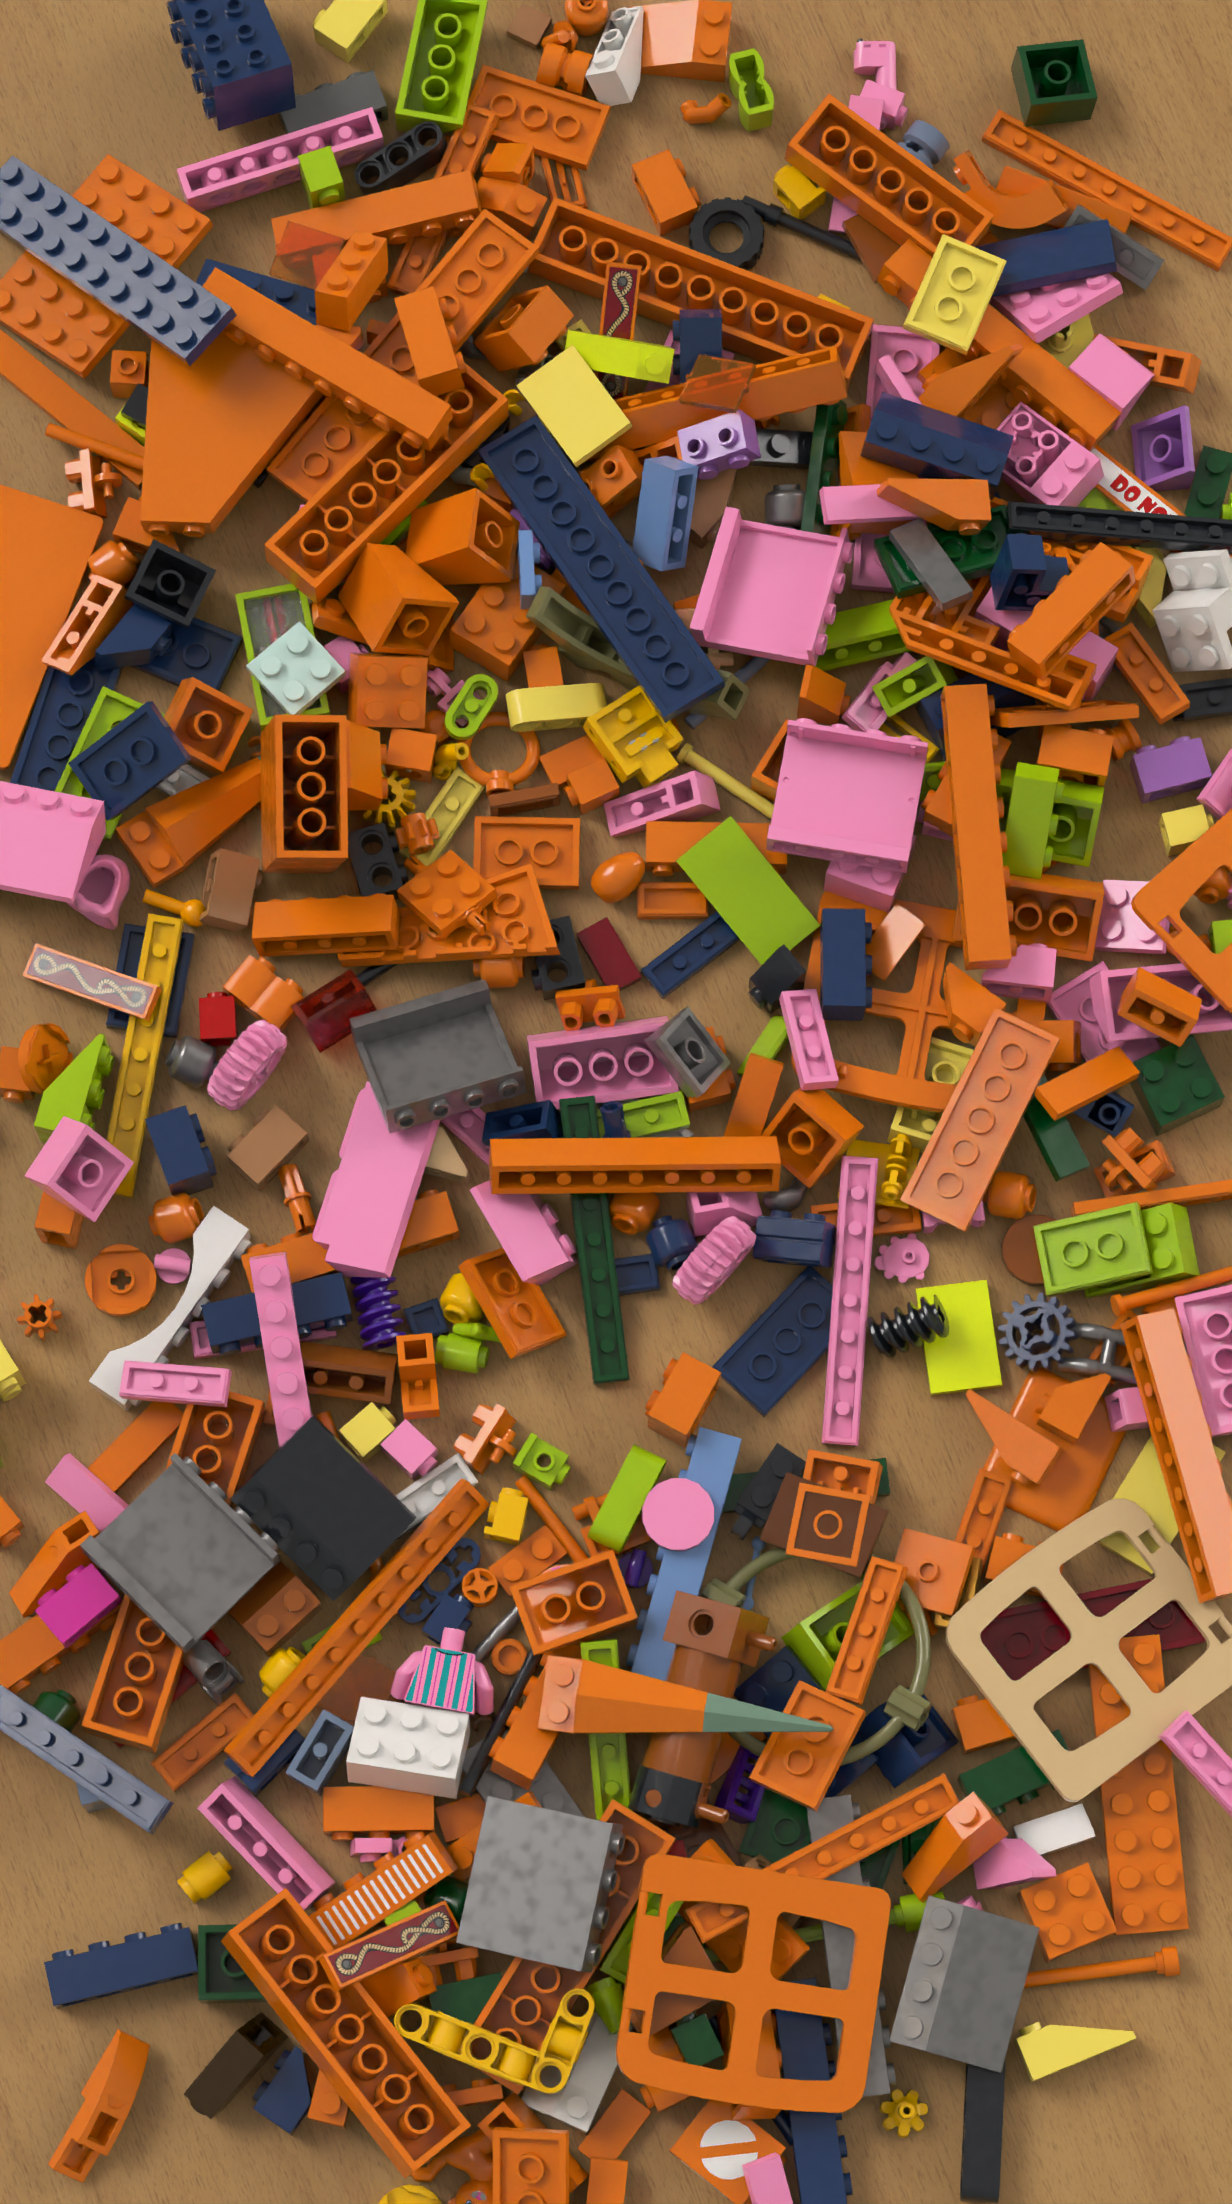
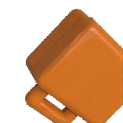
[983,1367,1127,1532]

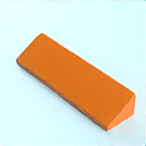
[996,166,1132,234]

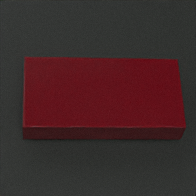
[576,917,642,991]

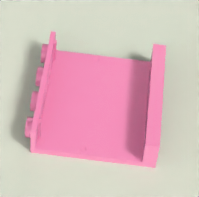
[766,718,928,873]

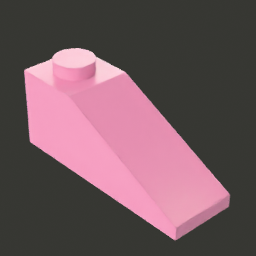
[603,770,721,837]

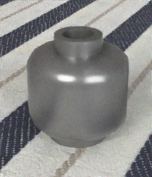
[764,484,806,530]
[165,1036,219,1088]

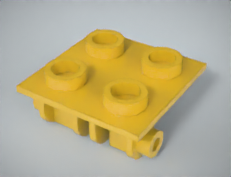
[838,1134,920,1209]

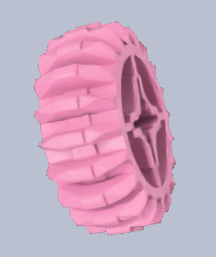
[207,1020,287,1111]
[672,1216,756,1305]

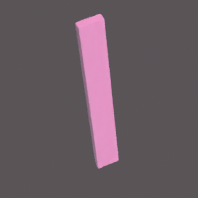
[822,1156,878,1446]

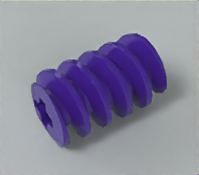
[350,1276,406,1350]

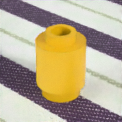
[177,1850,233,1904]

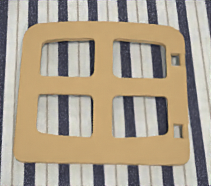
[945,1498,1232,1802]

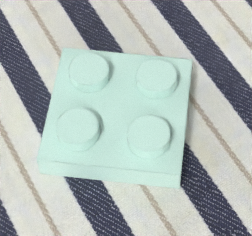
[246,621,346,715]

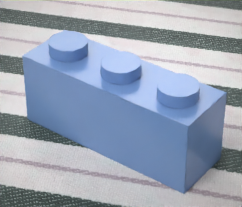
[632,456,699,571]

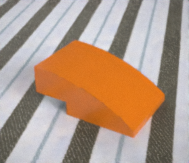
[785,1449,883,1567]

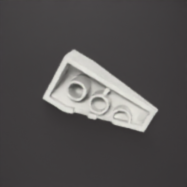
[521,1983,634,2134]

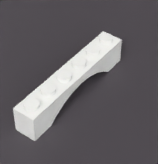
[89,1206,252,1411]

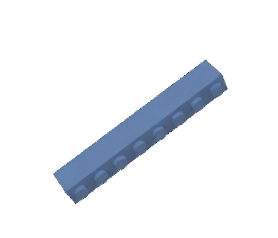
[626,1427,742,1681]

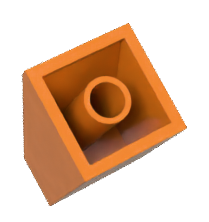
[406,488,520,585]
[338,543,459,656]

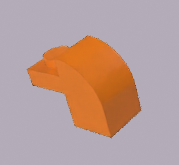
[396,1333,440,1420]

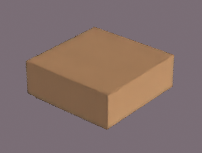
[506,3,552,50]

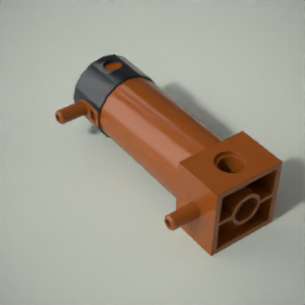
[627,1590,777,1828]

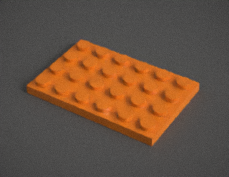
[0,154,213,379]

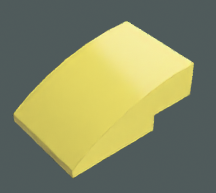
[887,1037,974,1153]

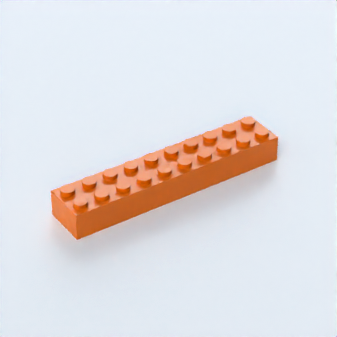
[528,197,874,392]
[81,1391,266,1754]

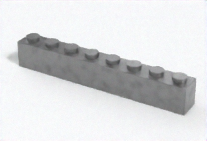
[806,1795,896,2097]

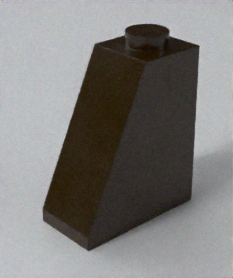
[184,2012,288,2119]

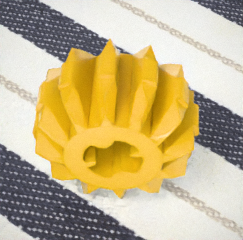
[363,770,416,830]

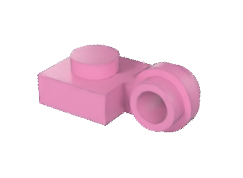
[426,668,482,728]
[350,1836,408,1863]

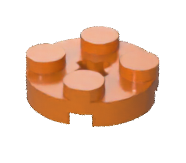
[85,1244,158,1317]

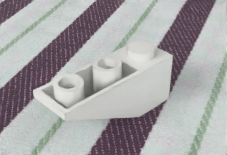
[585,6,644,106]

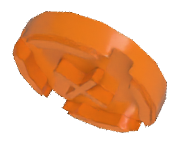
[18,1023,73,1095]

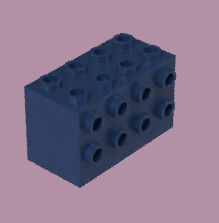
[166,0,296,131]

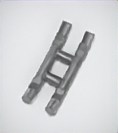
[1058,1323,1187,1384]

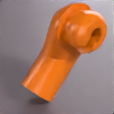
[680,93,732,124]

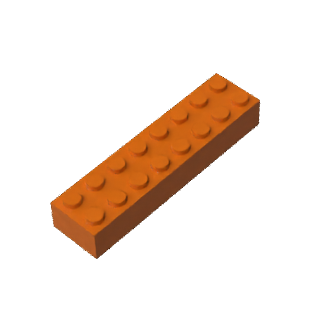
[264,363,509,605]
[471,1799,676,2095]
[221,1888,471,2179]

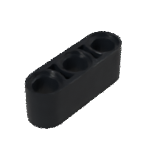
[354,122,448,196]

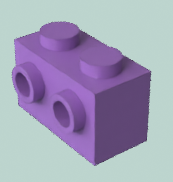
[677,409,761,480]

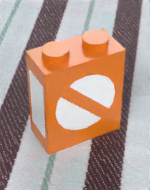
[669,2099,787,2204]

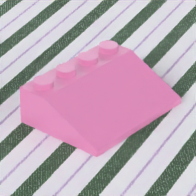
[0,781,106,904]
[1175,1284,1232,1437]

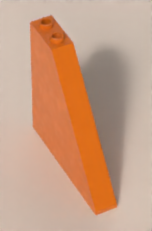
[140,325,363,537]

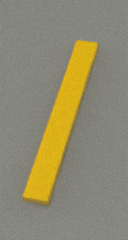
[106,913,184,1198]

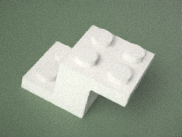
[1152,549,1232,672]

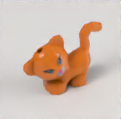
[410,2129,493,2204]

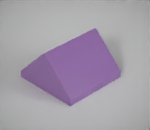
[1131,405,1195,491]

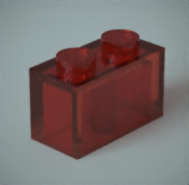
[291,969,377,1053]

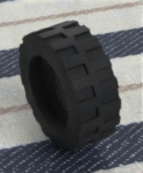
[689,197,764,270]

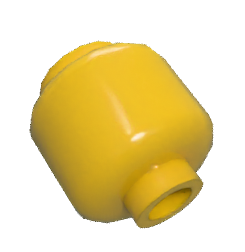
[439,1273,484,1324]
[259,1646,306,1698]

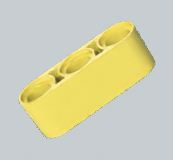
[505,683,607,732]

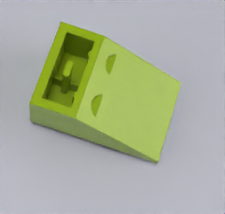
[34,1033,114,1143]
[1084,1203,1200,1298]

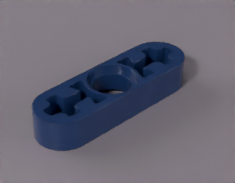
[398,1538,481,1625]

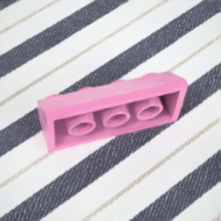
[1089,963,1232,1042]
[527,1016,679,1109]

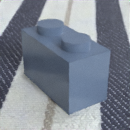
[285,1709,354,1796]

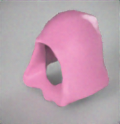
[67,854,131,930]

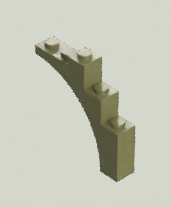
[526,586,751,720]

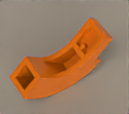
[953,150,1069,229]

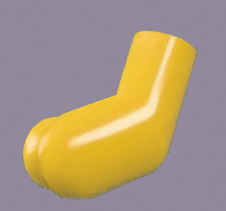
[433,742,469,781]

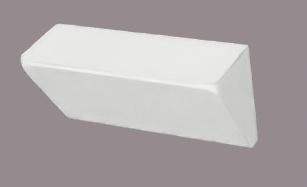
[1013,1804,1096,1856]

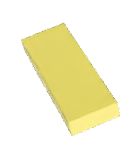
[399,767,486,866]

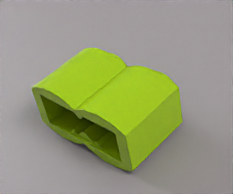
[728,48,774,132]

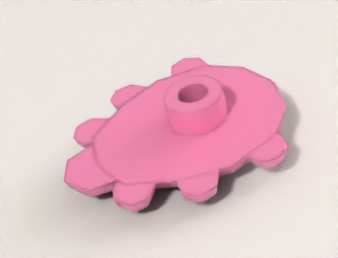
[874,1233,929,1283]

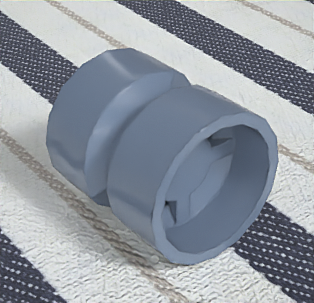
[897,120,950,170]

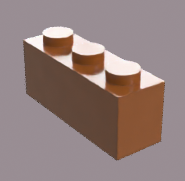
[300,1341,398,1404]

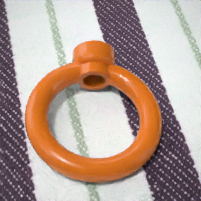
[457,712,541,797]

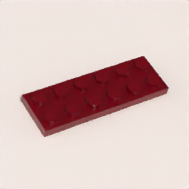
[980,1578,1205,1681]

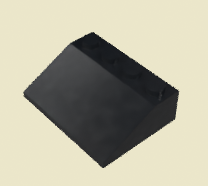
[230,1415,416,1601]

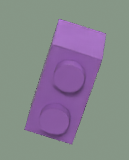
[1130,736,1212,804]

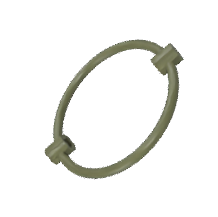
[701,1548,932,1766]

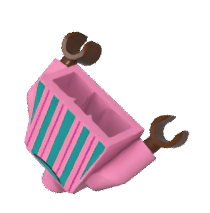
[386,1627,496,1732]

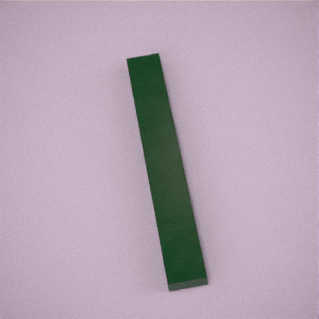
[559,1095,630,1385]

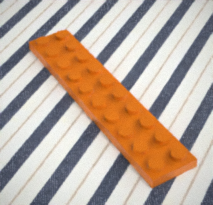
[266,209,539,503]

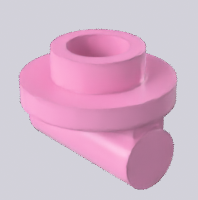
[154,1248,192,1284]

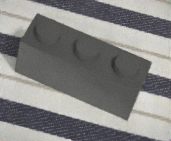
[278,70,388,134]

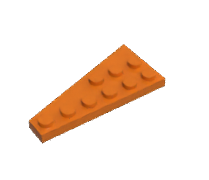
[337,864,560,967]

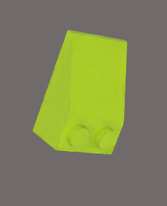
[781,1581,915,1690]

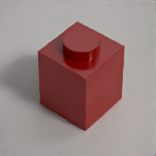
[199,992,238,1047]

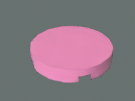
[642,1478,714,1551]

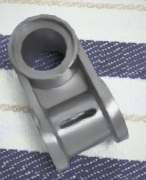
[183,1640,246,1706]

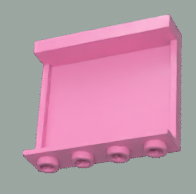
[689,507,854,666]

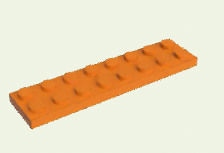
[1088,1634,1189,1935]

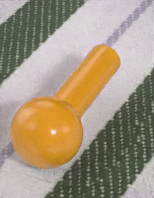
[142,889,206,927]

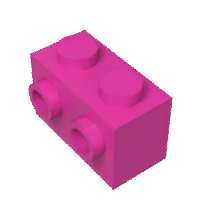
[35,1563,122,1649]

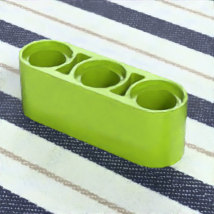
[587,1444,667,1553]

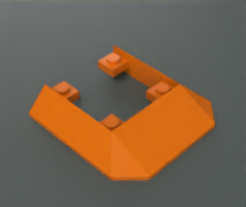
[889,497,1153,711]

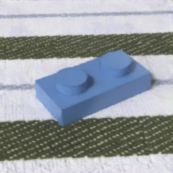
[517,530,542,609]

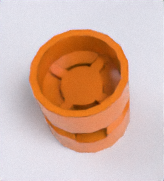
[536,42,594,97]

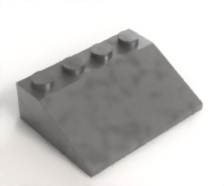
[889,1895,1040,2073]

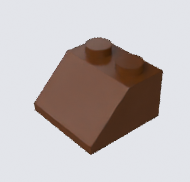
[227,1561,323,1658]

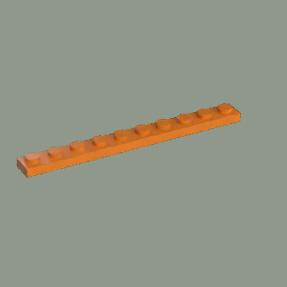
[224,1479,490,1777]

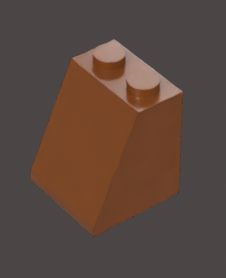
[630,1921,716,2036]

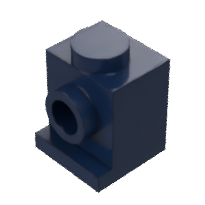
[422,1594,475,1646]

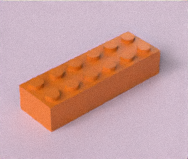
[784,94,994,257]

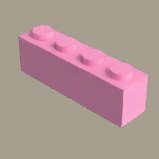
[197,1776,336,1911]

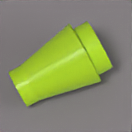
[587,1976,630,2035]

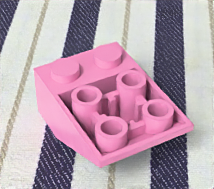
[996,402,1104,507]

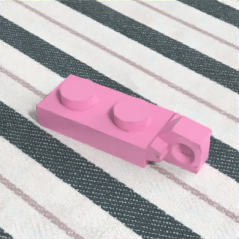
[841,652,917,732]

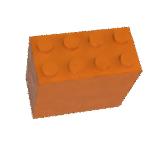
[260,715,348,874]

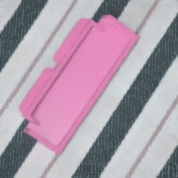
[313,1081,441,1278]

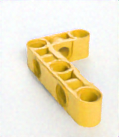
[394,1988,596,2094]

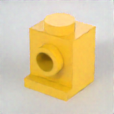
[773,164,826,220]
[484,1487,529,1546]

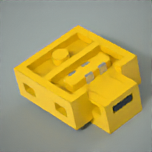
[583,686,684,788]

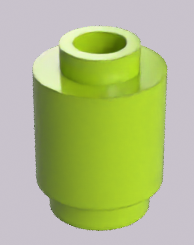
[435,1333,490,1374]

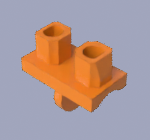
[65,448,123,518]
[555,979,626,1031]
[1101,1127,1167,1191]
[453,1404,518,1475]
[413,1938,479,1986]

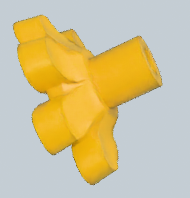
[879,2088,929,2138]

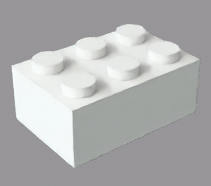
[346,1697,470,1799]

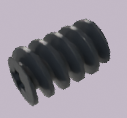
[868,1294,949,1358]

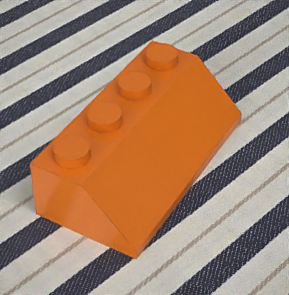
[952,873,1104,961]

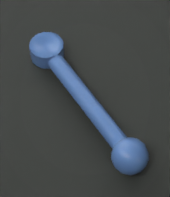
[743,1536,766,1611]

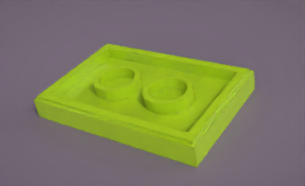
[1033,1202,1153,1297]

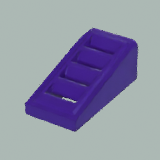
[714,1745,765,1824]

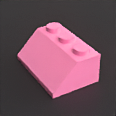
[470,1180,578,1285]

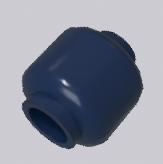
[646,1215,698,1271]

